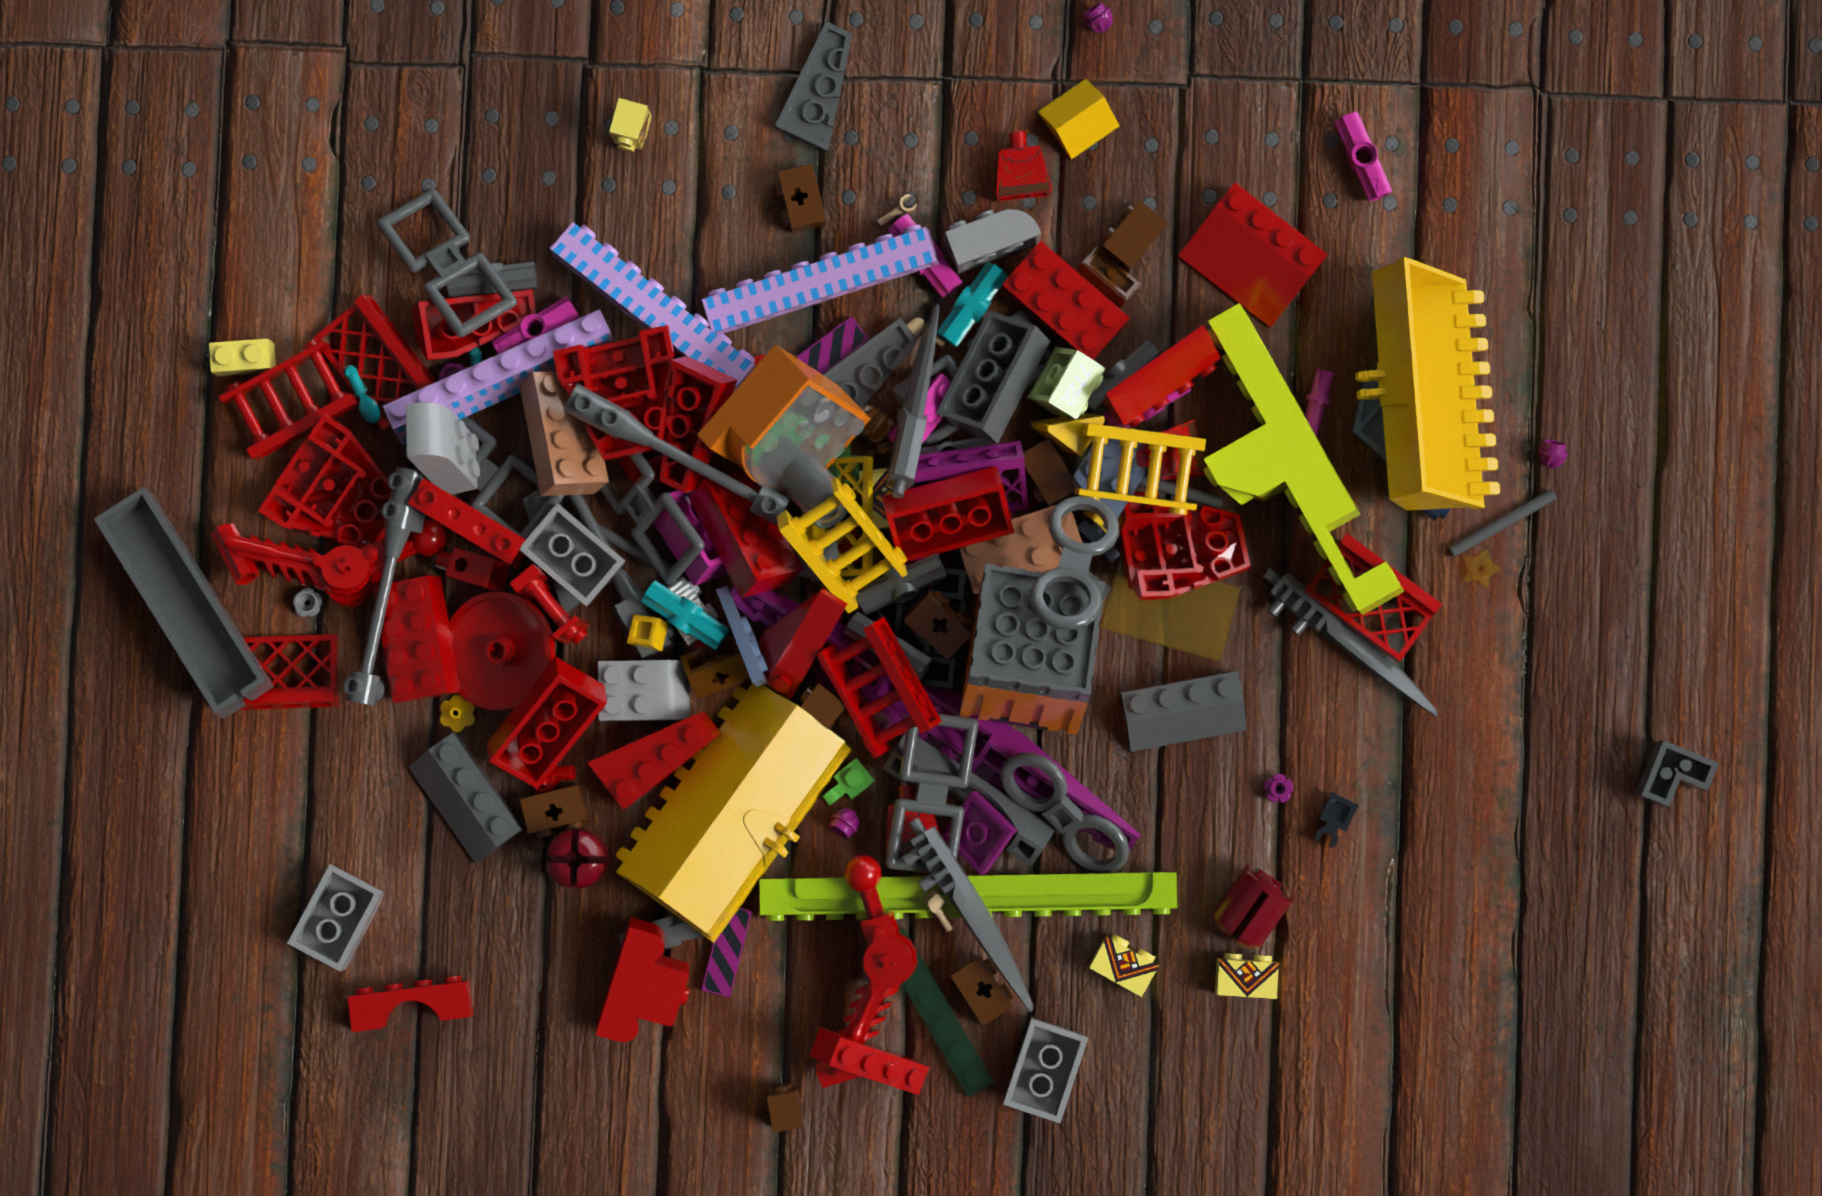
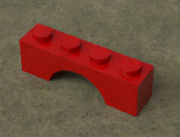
[347,976,474,1032]
[809,1027,929,1095]

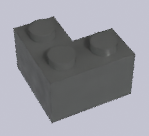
[1634,740,1719,807]

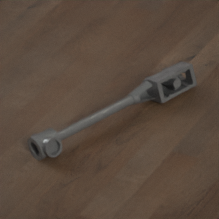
[563,383,789,525]
[531,454,675,661]
[343,467,430,706]

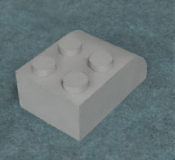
[945,209,1041,274]
[406,402,480,495]
[520,503,626,606]
[598,660,690,722]
[287,864,384,971]
[1003,1017,1088,1123]

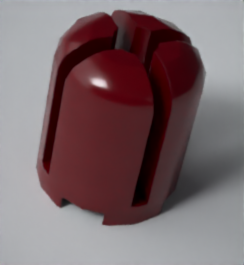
[546,829,610,889]
[1213,863,1296,949]

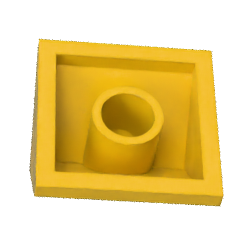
[1038,79,1119,160]
[1031,412,1105,456]

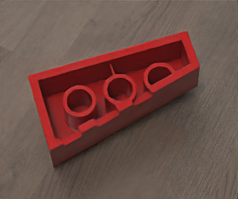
[659,356,737,493]
[588,711,722,810]

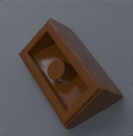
[1076,246,1142,309]

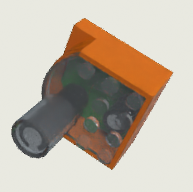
[697,344,871,529]

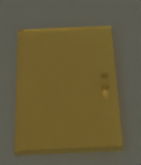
[1100,554,1241,662]

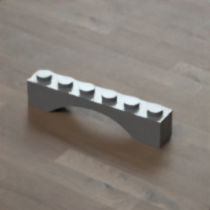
[882,733,1056,866]

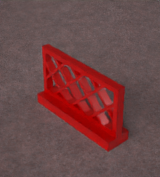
[312,294,437,431]
[1303,533,1442,663]
[238,634,339,711]

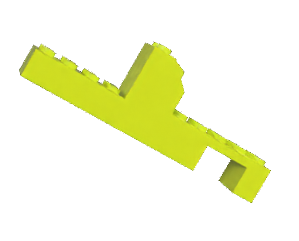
[1203,303,1404,615]

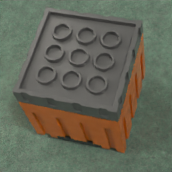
[959,563,1106,735]

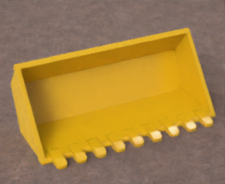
[1355,257,1500,511]
[616,683,852,943]

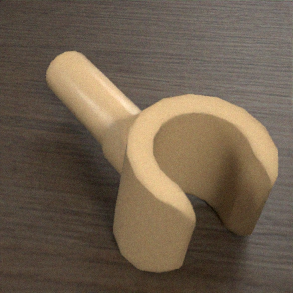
[877,194,917,226]
[906,318,946,347]
[925,890,953,932]

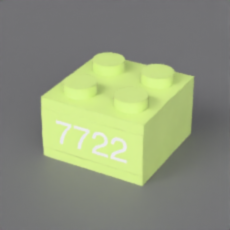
[1027,347,1105,420]

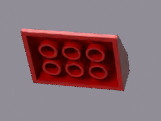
[1178,183,1328,328]

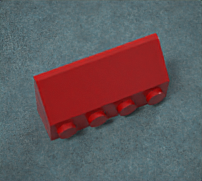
[1101,325,1221,429]

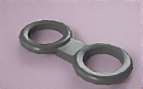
[1030,496,1119,630]
[1000,752,1130,873]

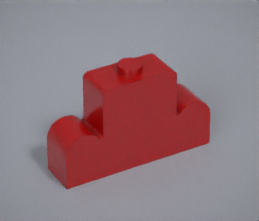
[595,917,690,1043]

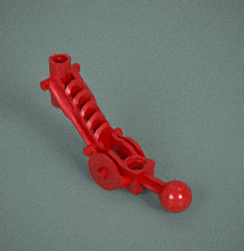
[211,519,447,607]
[815,855,918,1088]

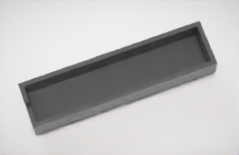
[94,487,274,719]

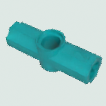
[937,261,1008,348]
[641,580,730,650]

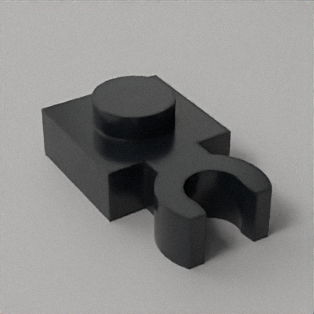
[1077,519,1121,564]
[1314,792,1359,848]

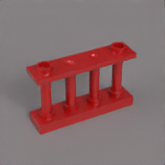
[219,340,360,461]
[408,478,526,570]
[510,564,590,645]
[817,617,942,759]

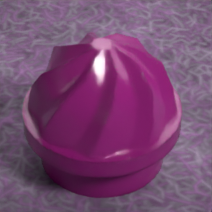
[1083,2,1113,33]
[1538,439,1568,469]
[829,809,859,839]

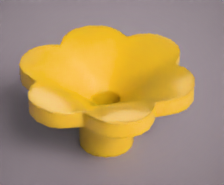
[440,695,475,732]

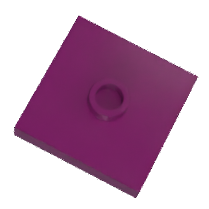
[941,791,1017,875]

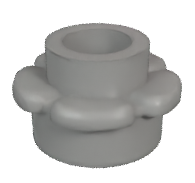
[293,588,322,617]

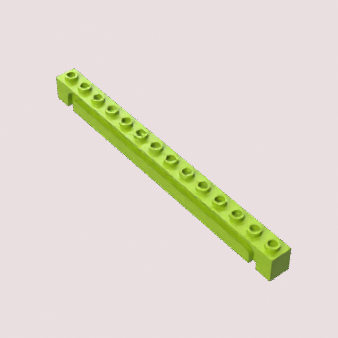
[759,872,1177,921]

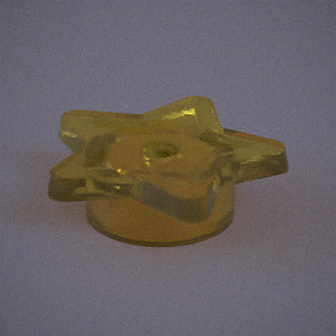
[1464,549,1501,588]

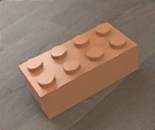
[520,371,609,496]
[958,505,1082,596]

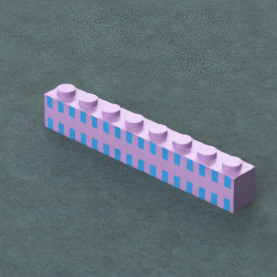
[550,222,755,393]
[702,225,939,334]
[383,309,614,445]

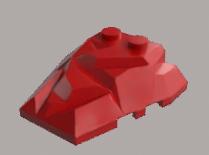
[553,325,675,461]
[258,413,391,548]
[1119,492,1251,600]

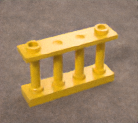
[1074,423,1206,515]
[776,477,907,614]

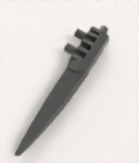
[886,303,939,498]
[1263,568,1438,717]
[902,817,1033,1012]

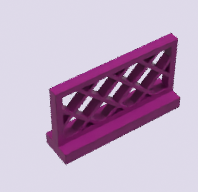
[908,441,1029,512]

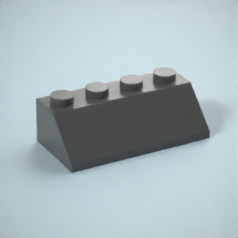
[936,311,1050,444]
[1119,671,1247,752]
[408,733,525,864]

